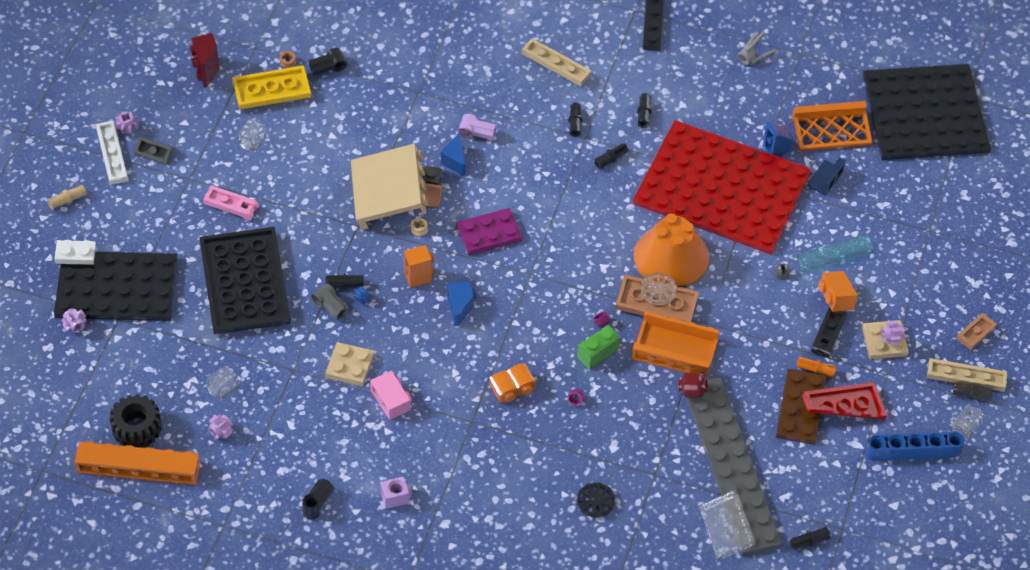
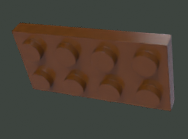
[776,369,826,445]

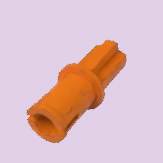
[797,357,836,378]

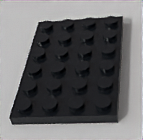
[199,226,291,335]
[54,252,178,321]

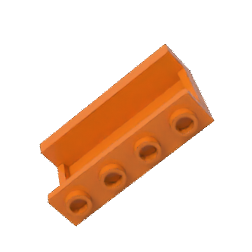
[631,312,720,377]

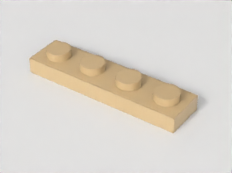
[521,38,591,86]
[926,358,1007,392]

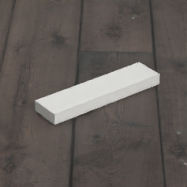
[96,121,128,185]

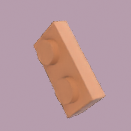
[957,313,997,351]

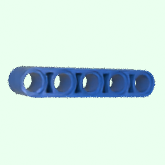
[865,432,965,461]

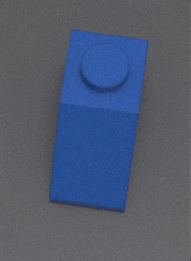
[762,122,793,156]
[447,281,477,326]

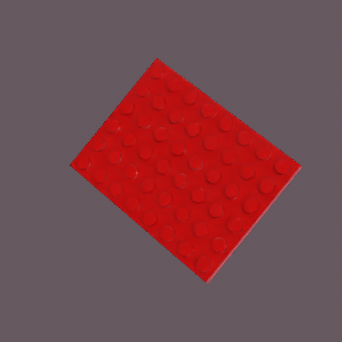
[632,120,812,255]

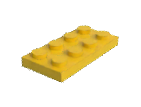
[232,65,311,110]

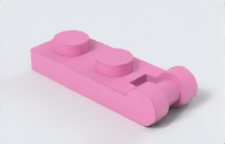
[203,186,259,221]

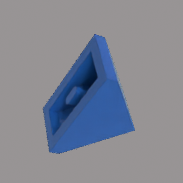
[441,135,466,176]

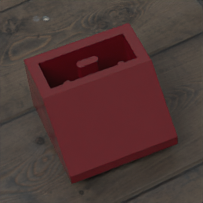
[189,33,220,88]

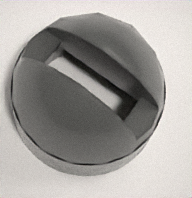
[774,263,790,280]

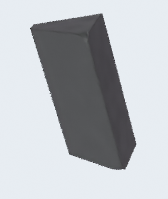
[134,136,176,165]

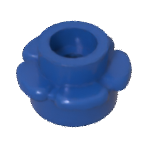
[354,286,371,304]

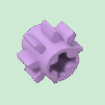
[115,111,138,134]
[62,309,87,333]
[882,321,905,345]
[208,415,233,439]

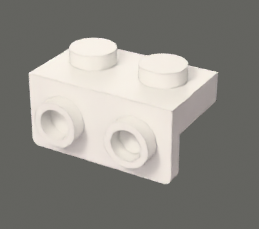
[54,240,97,265]

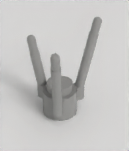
[738,31,777,65]

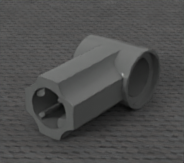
[311,284,349,320]

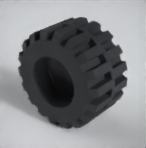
[109,394,162,448]

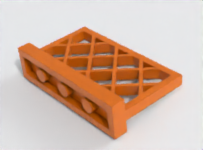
[791,101,872,151]

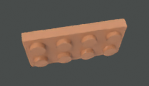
[615,275,699,322]

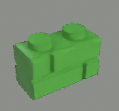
[577,325,620,369]

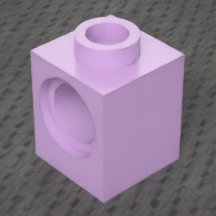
[380,476,412,509]

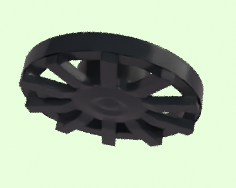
[577,482,615,518]

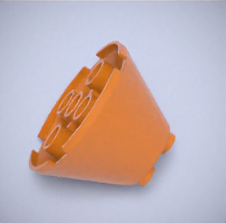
[633,214,709,287]

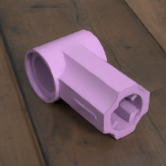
[458,114,497,140]

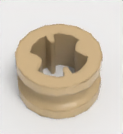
[411,218,428,237]

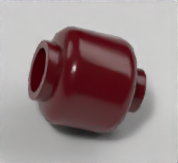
[678,372,708,398]

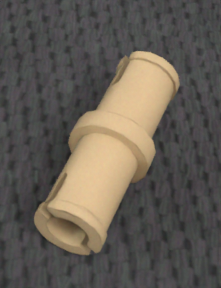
[47,184,87,210]

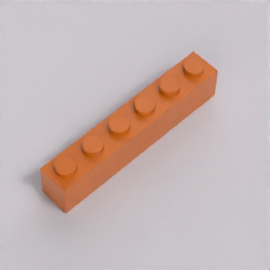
[74,441,200,485]

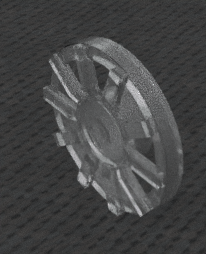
[641,272,677,305]

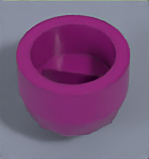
[593,311,610,328]
[567,389,584,406]

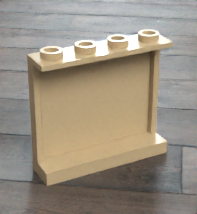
[351,144,428,230]

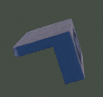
[807,157,846,196]

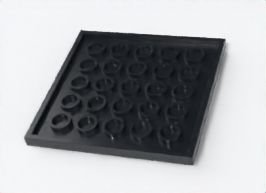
[862,64,991,160]

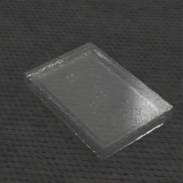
[699,490,756,560]

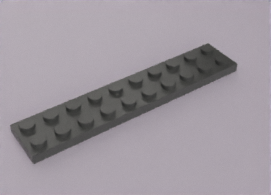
[686,377,781,556]

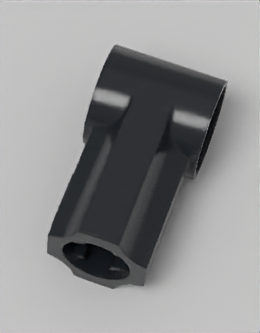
[309,48,347,75]
[302,478,334,520]

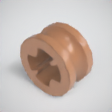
[279,51,296,68]

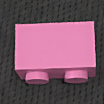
[370,371,412,420]

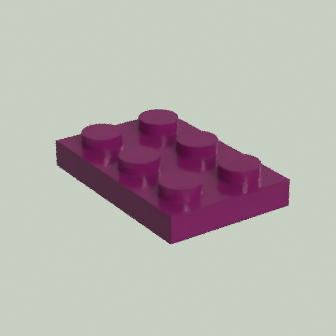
[456,208,522,256]

